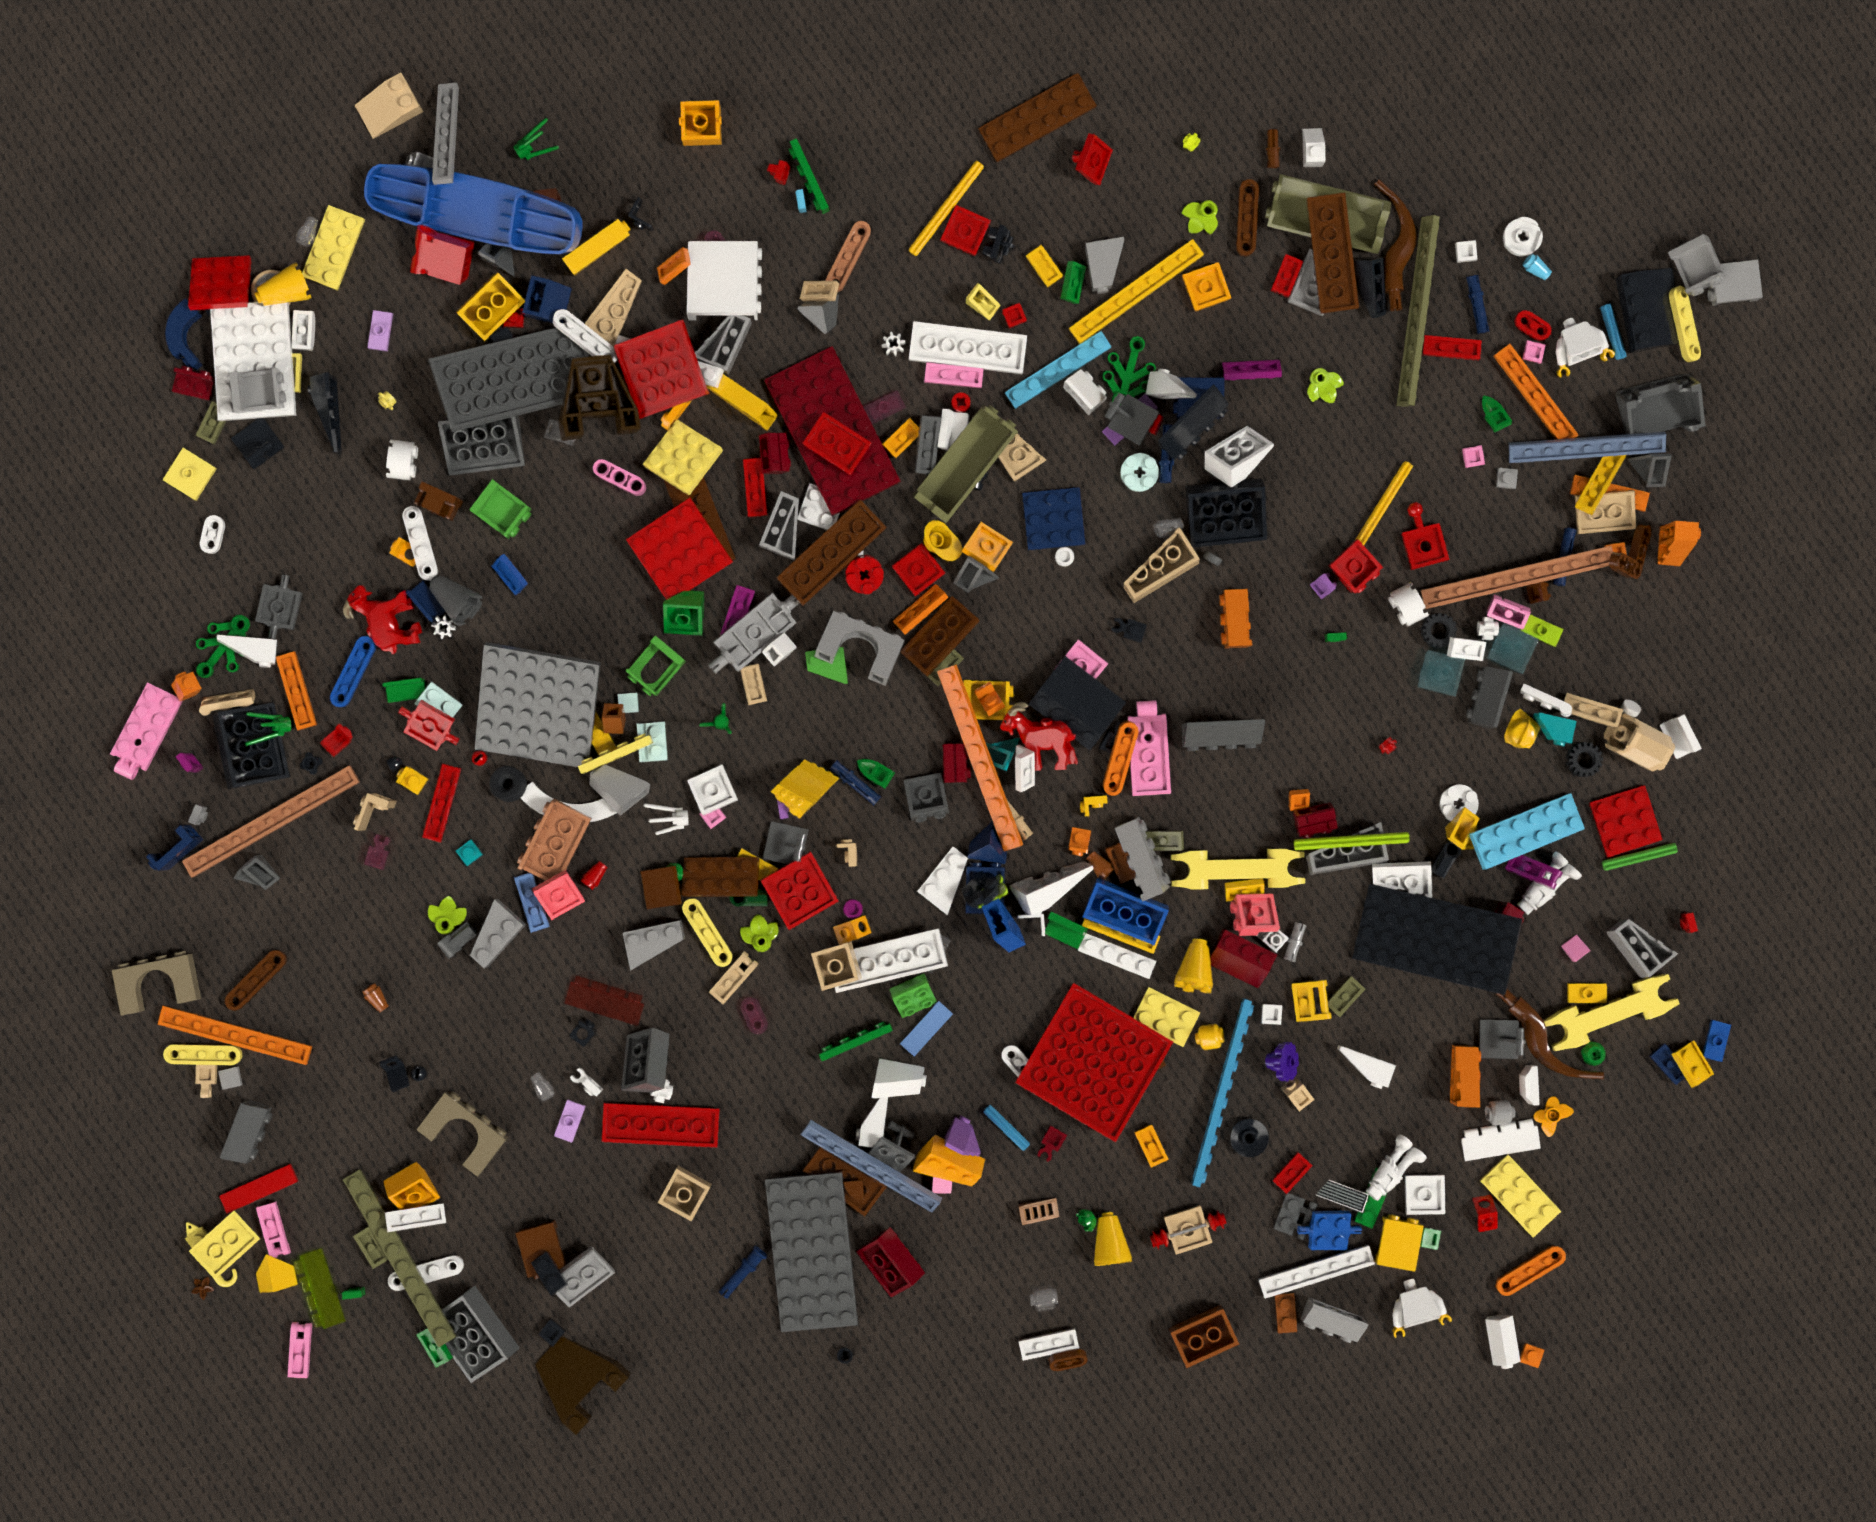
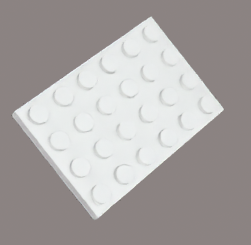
[210,302,296,421]

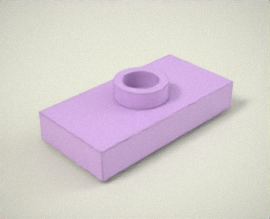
[368,310,393,352]
[554,1099,586,1143]

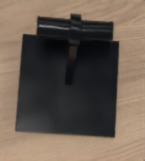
[231,418,285,470]

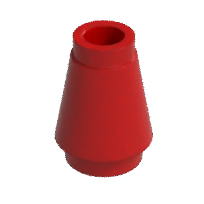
[581,861,608,890]

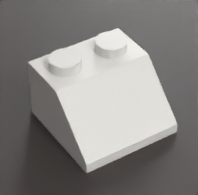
[1063,369,1107,415]

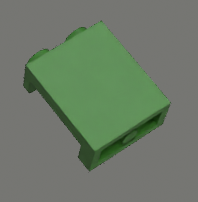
[469,479,531,539]

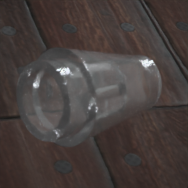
[295,217,318,247]
[1153,517,1183,539]
[530,1072,555,1102]

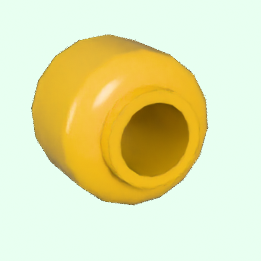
[1195,1024,1225,1050]

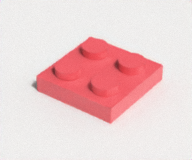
[532,870,585,920]

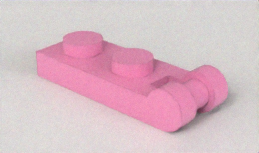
[256,1202,291,1258]
[288,1322,313,1378]

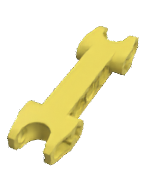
[1170,849,1305,889]
[1543,974,1680,1051]

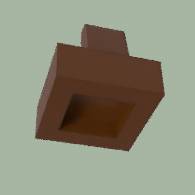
[1526,581,1551,604]

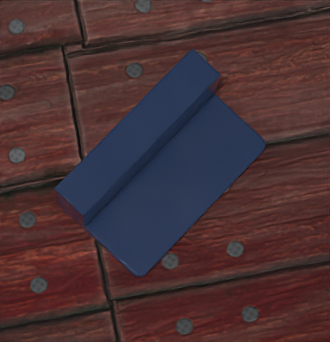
[406,581,446,623]

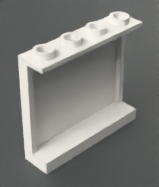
[687,241,762,320]

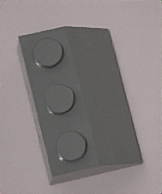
[1466,667,1513,729]
[621,1028,670,1093]
[220,1099,273,1164]

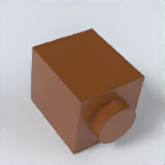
[602,704,626,734]

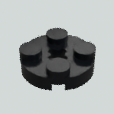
[961,871,1000,908]

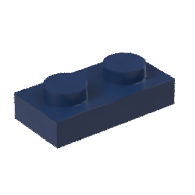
[1649,1043,1685,1085]

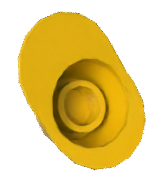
[923,520,962,561]
[1504,709,1540,748]

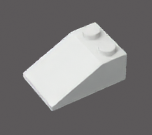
[1205,426,1274,487]

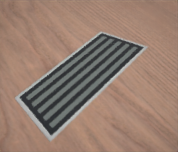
[1316,1180,1369,1213]

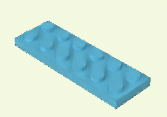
[1469,793,1585,870]

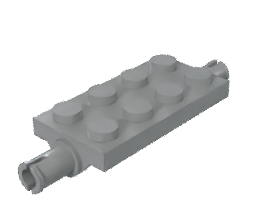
[708,593,799,674]

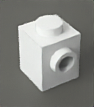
[762,633,797,666]

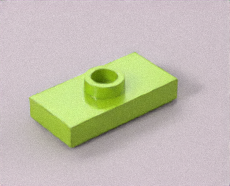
[1520,615,1564,647]

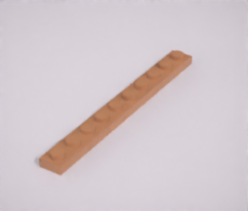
[1420,546,1613,609]
[182,766,360,878]

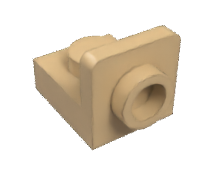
[836,839,857,867]
[1281,1077,1314,1112]

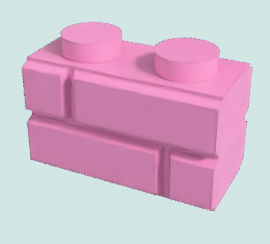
[1487,594,1531,630]

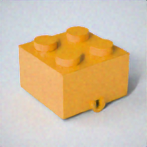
[679,101,722,146]

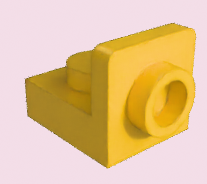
[396,766,428,795]
[1080,795,1108,817]

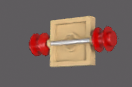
[1150,1205,1227,1255]

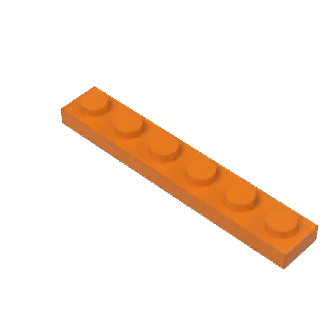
[1493,344,1579,439]

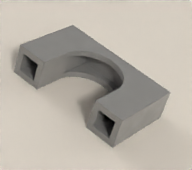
[815,611,904,686]

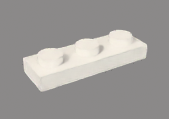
[385,1203,446,1232]
[1018,1328,1079,1360]

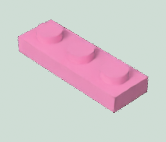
[924,362,983,389]

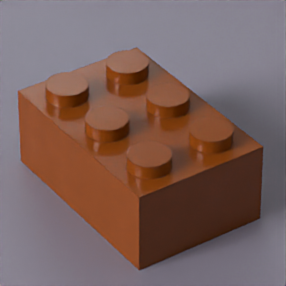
[1168,1305,1239,1368]

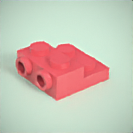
[1230,894,1280,936]

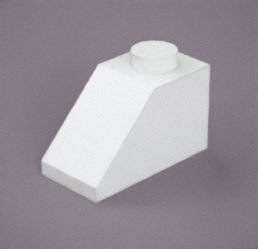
[1302,128,1325,167]

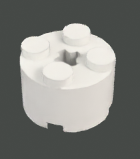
[386,439,418,480]
[1388,582,1429,626]

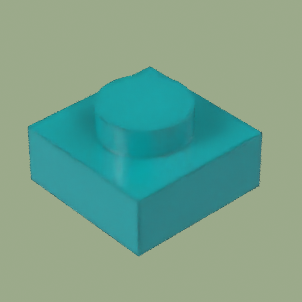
[456,839,483,866]

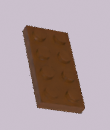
[900,596,980,677]
[681,857,760,897]
[803,1147,887,1217]

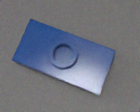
[492,554,528,596]
[1702,1020,1731,1062]

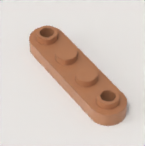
[826,221,871,292]

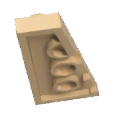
[585,269,642,347]
[972,417,1046,482]

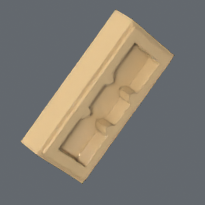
[800,281,839,301]
[740,664,767,705]

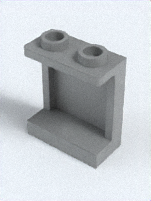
[1668,234,1726,296]
[1707,260,1763,306]
[229,367,286,414]

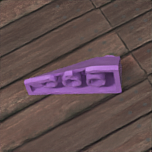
[945,1115,981,1157]

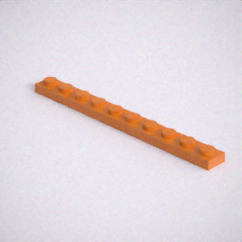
[937,664,1023,851]

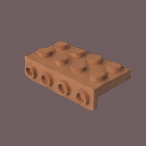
[517,799,592,881]

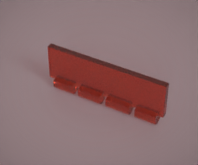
[564,976,644,1026]

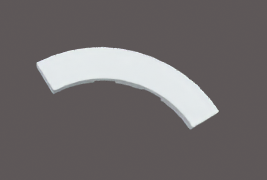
[521,782,617,822]

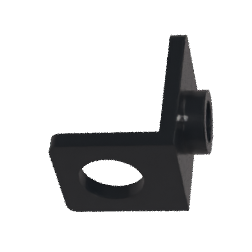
[628,197,654,231]
[570,1018,597,1047]
[379,1056,410,1092]

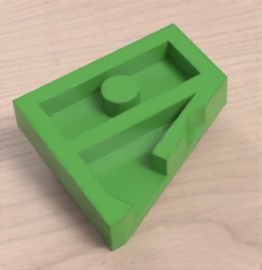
[805,647,848,684]

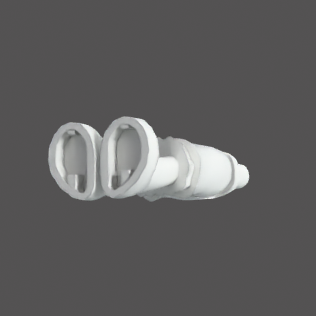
[1517,851,1582,915]
[1366,1134,1427,1201]

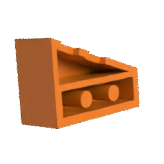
[1219,589,1252,648]

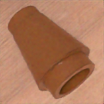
[1086,851,1114,880]
[362,983,389,1013]

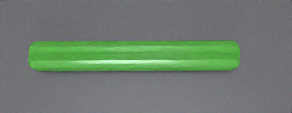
[1602,843,1678,870]

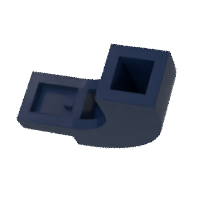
[165,298,202,370]

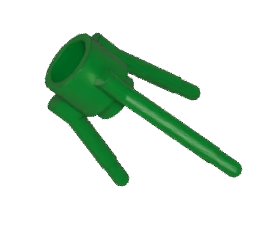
[513,118,559,160]
[699,703,732,734]
[245,712,291,746]

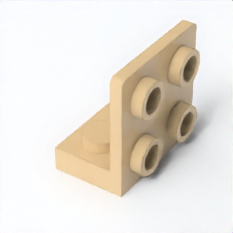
[353,793,397,831]

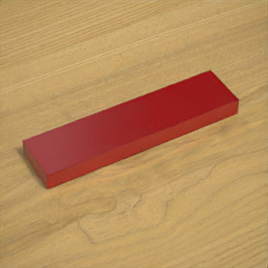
[422,763,461,843]
[219,1164,298,1213]

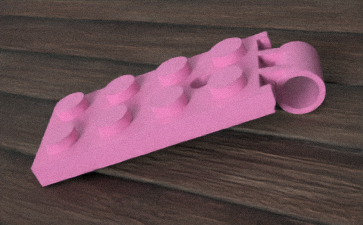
[110,683,182,780]
[1127,700,1171,796]

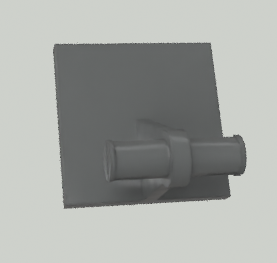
[1104,393,1160,446]
[763,821,809,864]
[1479,1019,1526,1059]
[867,1121,915,1172]

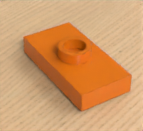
[657,247,691,285]

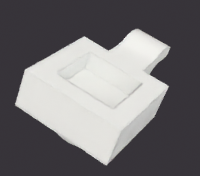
[570,1067,603,1097]

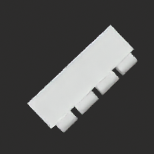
[1461,1119,1541,1161]

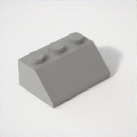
[1300,1297,1368,1343]

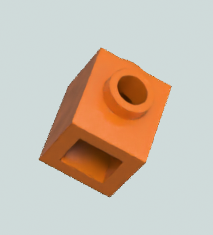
[171,672,202,702]

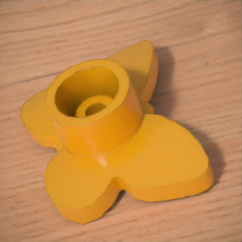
[1533,1096,1574,1137]

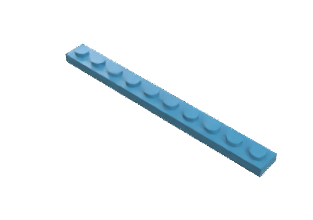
[1191,998,1254,1187]

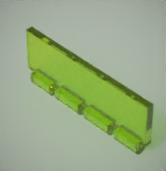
[293,1248,346,1329]

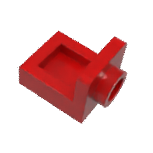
[320,723,353,757]

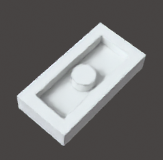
[1447,637,1486,661]

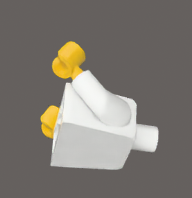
[1556,318,1615,378]
[1392,1279,1452,1338]

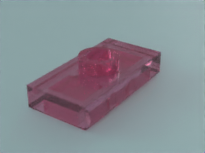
[863,390,906,425]

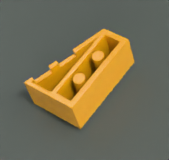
[913,1135,985,1186]

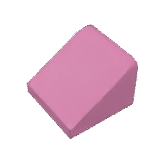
[1561,935,1590,962]
[932,1177,952,1193]

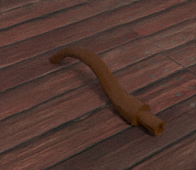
[1374,179,1416,311]
[1496,989,1604,1079]

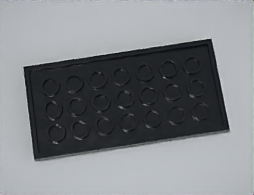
[1352,884,1523,995]

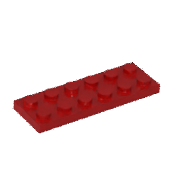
[602,1103,720,1147]

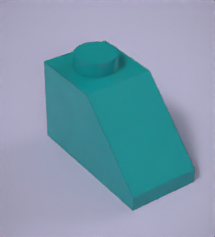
[1533,713,1577,747]

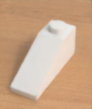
[1146,369,1197,399]
[217,635,277,668]
[1337,1045,1395,1089]
[856,1097,888,1147]

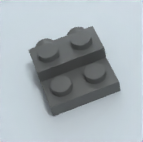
[904,773,949,822]

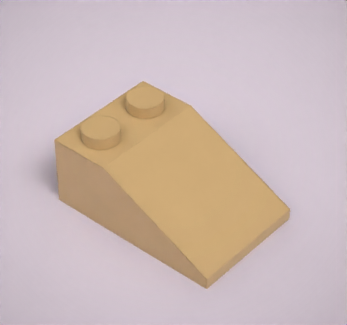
[355,73,423,139]

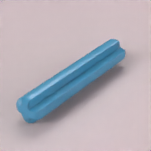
[1600,304,1626,360]
[984,1105,1030,1151]

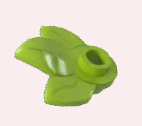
[1182,200,1218,234]
[1307,368,1344,403]
[428,896,467,934]
[740,914,779,952]

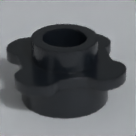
[300,752,323,775]

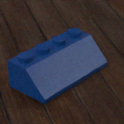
[1083,878,1169,945]

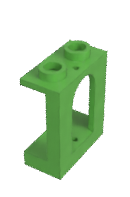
[626,636,686,696]

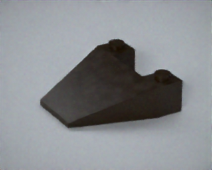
[558,355,641,441]
[535,1336,631,1435]

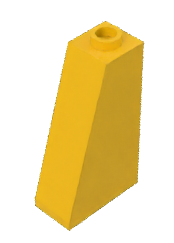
[562,219,631,276]
[706,374,778,431]

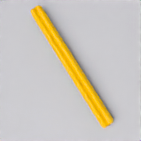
[909,161,984,256]
[1355,461,1413,545]

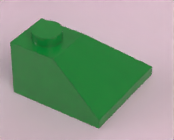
[663,591,704,636]

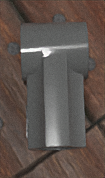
[437,922,478,959]

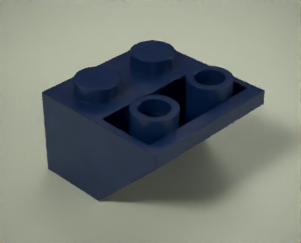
[522,275,572,323]

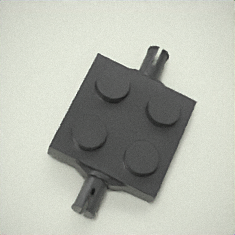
[255,574,303,640]

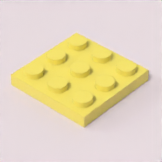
[643,419,723,495]

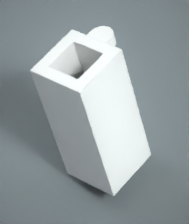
[1485,1315,1520,1369]

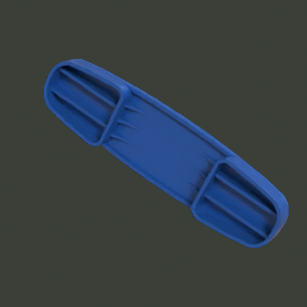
[364,164,583,254]

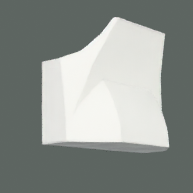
[290,310,315,351]
[1519,1065,1539,1105]

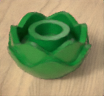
[1581,1042,1606,1066]
[1076,1209,1097,1232]

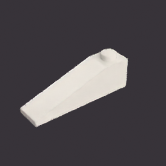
[1010,861,1093,916]

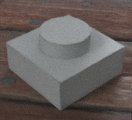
[1496,468,1518,489]
[188,804,208,825]

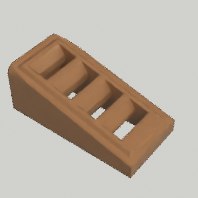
[1018,1198,1059,1225]

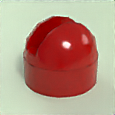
[471,750,487,766]

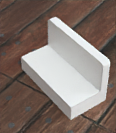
[938,409,970,450]
[1660,714,1702,759]
[1015,745,1035,792]

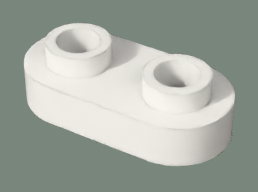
[200,515,225,554]
[1002,1045,1028,1077]

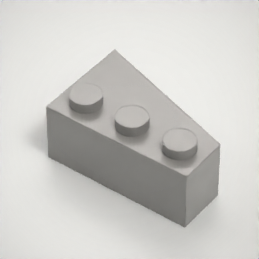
[759,491,799,561]
[1606,919,1678,978]

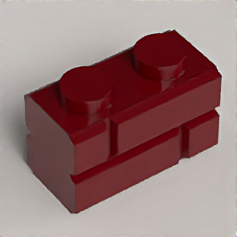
[759,433,791,474]
[943,744,971,783]
[1293,802,1338,838]

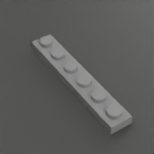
[432,83,459,185]

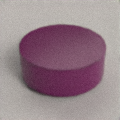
[843,899,863,919]

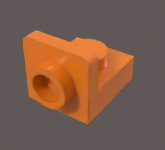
[974,682,1005,716]
[1068,827,1091,856]

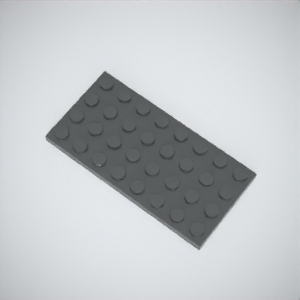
[429,328,589,432]
[765,1171,858,1332]

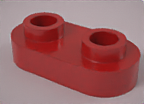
[1514,310,1551,341]

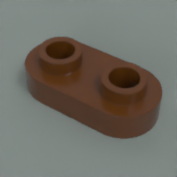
[1048,1349,1088,1371]

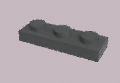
[914,415,941,474]

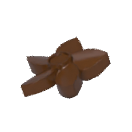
[191,1277,215,1300]

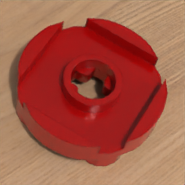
[845,555,884,594]

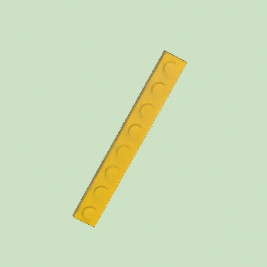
[1069,239,1204,344]

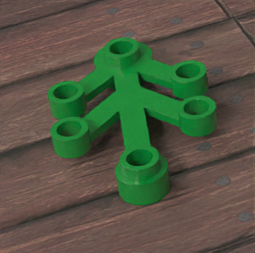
[1102,336,1156,407]
[196,615,250,678]

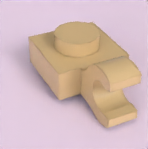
[195,1065,217,1098]

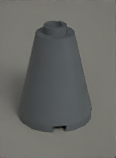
[429,575,483,626]

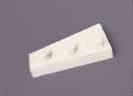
[917,847,968,915]
[1372,862,1432,898]

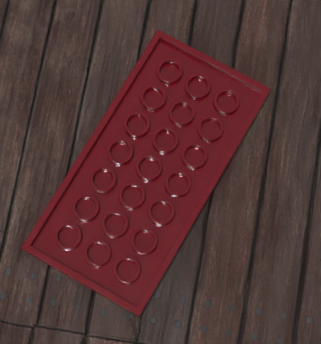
[764,346,901,516]

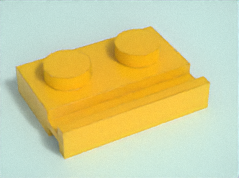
[1671,1041,1714,1088]

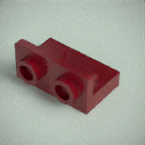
[172,366,215,401]

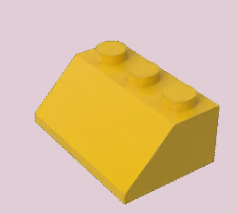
[456,272,525,341]

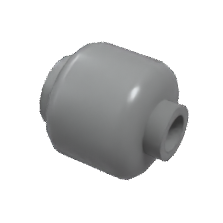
[1485,1100,1515,1126]

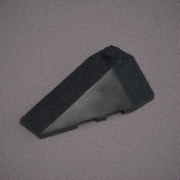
[308,372,342,455]

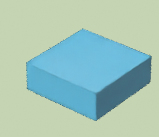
[796,189,807,213]

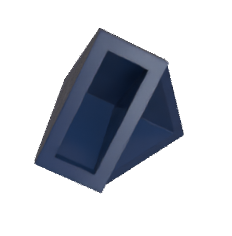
[968,821,1007,864]

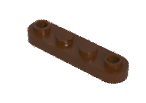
[1236,179,1259,257]
[225,950,287,1011]

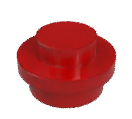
[1379,737,1397,755]

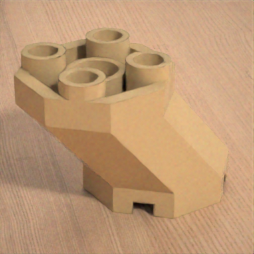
[1604,714,1675,772]

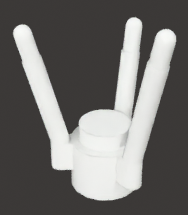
[644,803,689,835]

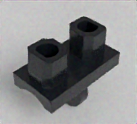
[983,225,1016,264]

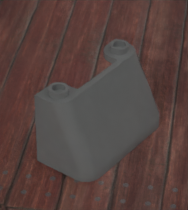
[1616,374,1705,434]

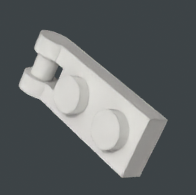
[1521,684,1572,717]

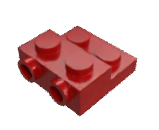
[1328,539,1383,594]

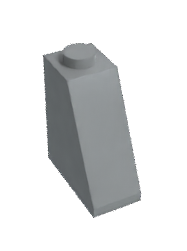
[1085,237,1124,294]
[589,765,650,816]

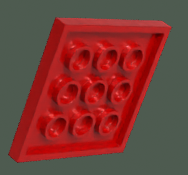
[614,320,709,419]
[626,497,733,600]

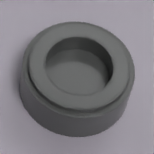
[1203,551,1223,566]

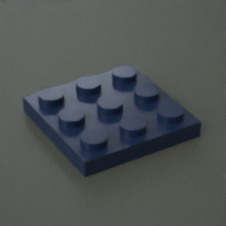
[1022,487,1085,551]

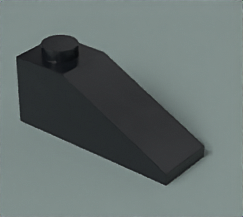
[1353,257,1386,318]

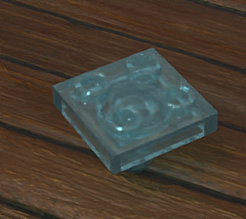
[1487,623,1539,674]
[1417,650,1465,697]

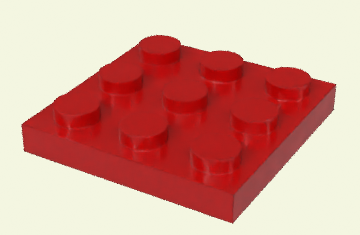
[188,255,251,310]
[1589,785,1663,857]
[760,851,839,930]

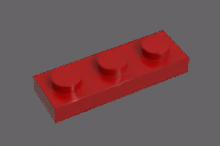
[1422,335,1482,361]
[743,458,768,517]

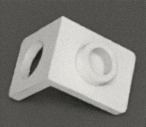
[1017,912,1045,936]

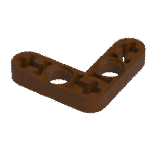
[1609,524,1651,579]

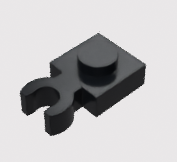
[1111,618,1147,643]
[1098,720,1129,754]

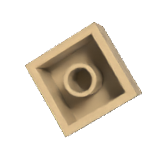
[811,942,862,991]
[658,1166,712,1221]

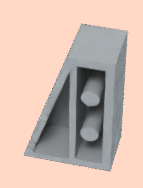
[695,315,752,375]
[470,899,526,968]
[623,920,685,971]

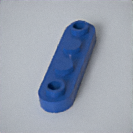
[330,636,376,707]

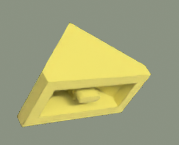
[966,283,1001,321]

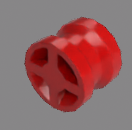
[951,392,971,413]

